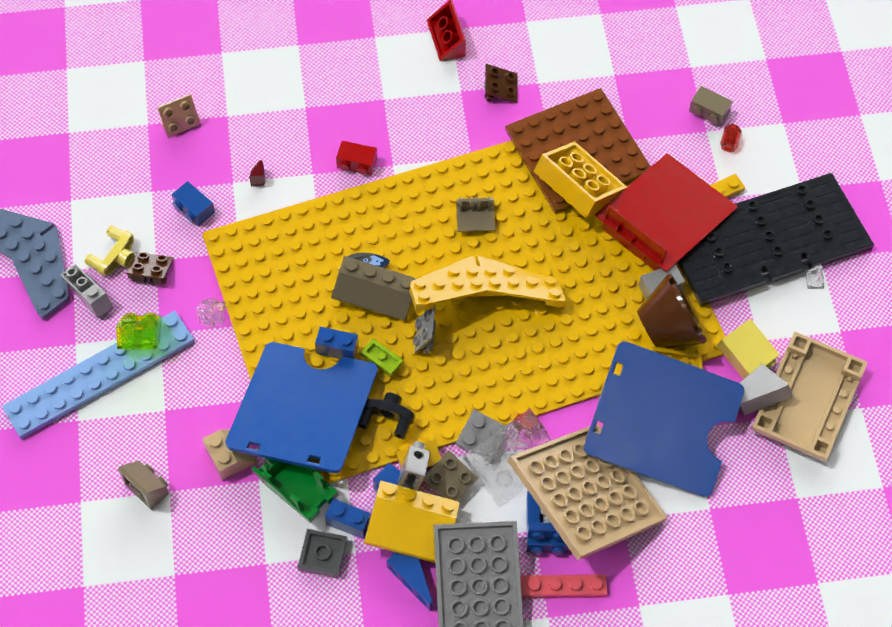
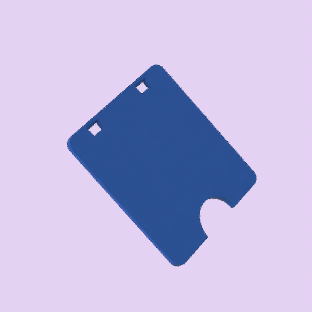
[583,341,744,497]
[225,342,378,473]

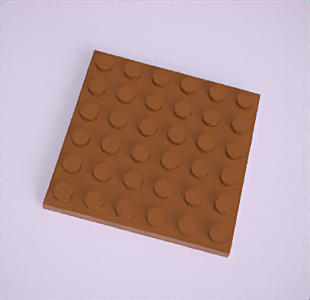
[505,88,651,214]

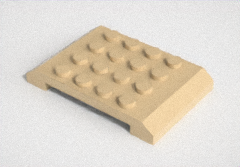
[751,331,868,462]

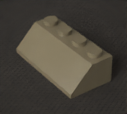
[331,256,417,321]

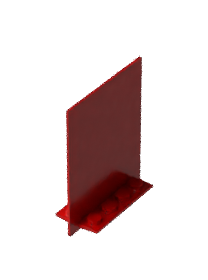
[595,153,738,272]

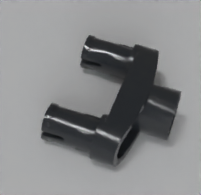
[358,392,415,439]

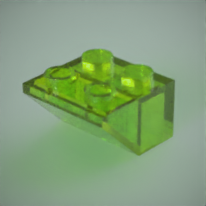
[116,312,162,349]

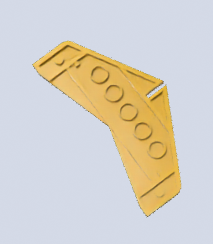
[409,255,566,310]

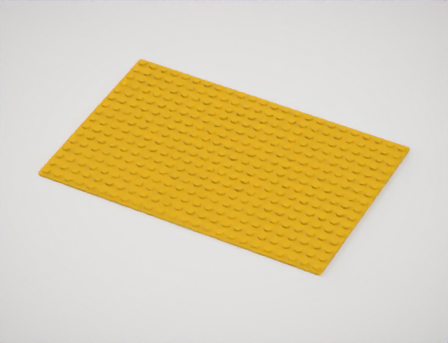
[202,141,725,484]

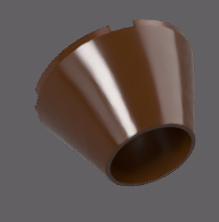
[637,273,707,348]

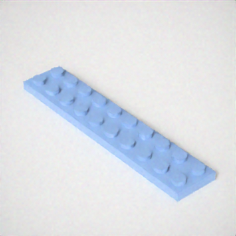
[2,311,195,439]

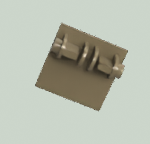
[456,196,495,232]
[423,451,478,501]

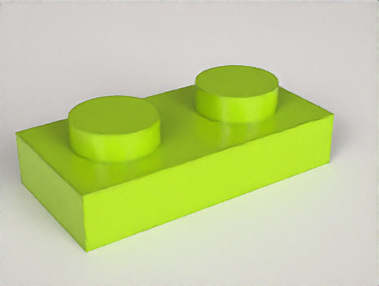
[361,338,403,377]

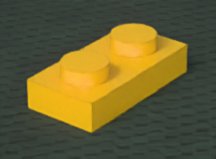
[710,173,745,198]

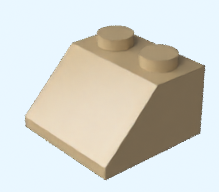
[202,429,258,480]

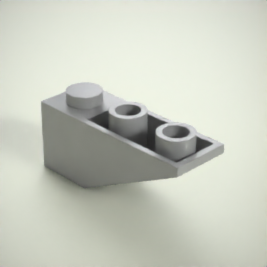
[61,264,113,318]

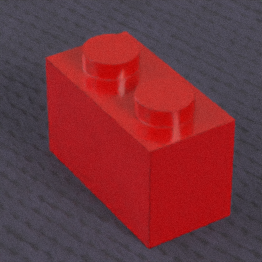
[336,140,378,175]

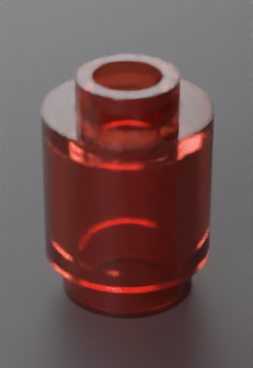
[720,124,742,152]

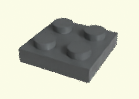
[298,529,347,578]

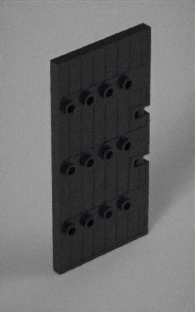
[677,173,874,307]

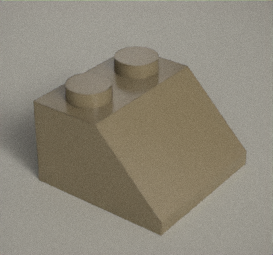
[118,460,169,510]

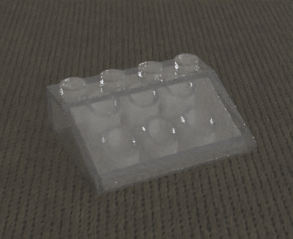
[463,409,552,507]

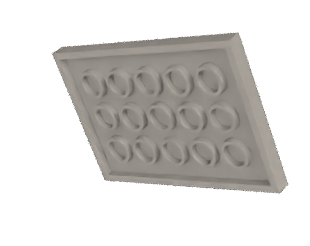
[433,521,523,627]

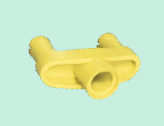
[84,225,135,276]

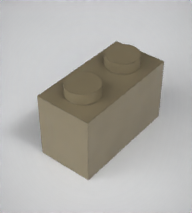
[689,86,733,126]

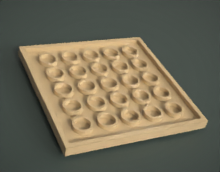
[507,423,668,560]

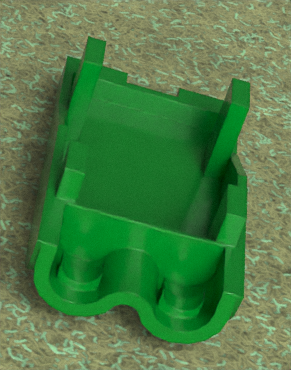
[251,458,339,523]

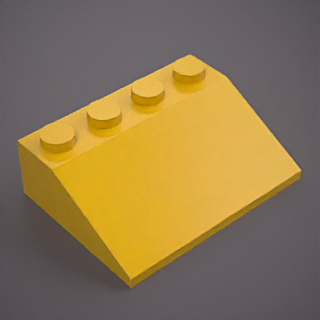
[533,141,627,218]
[364,481,459,563]

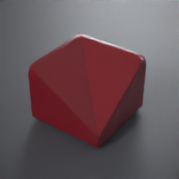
[249,160,265,186]

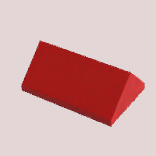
[426,0,466,61]

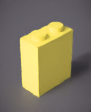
[716,319,780,379]

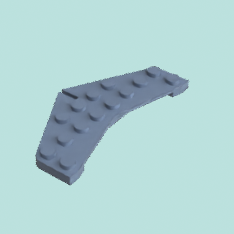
[0,209,70,321]

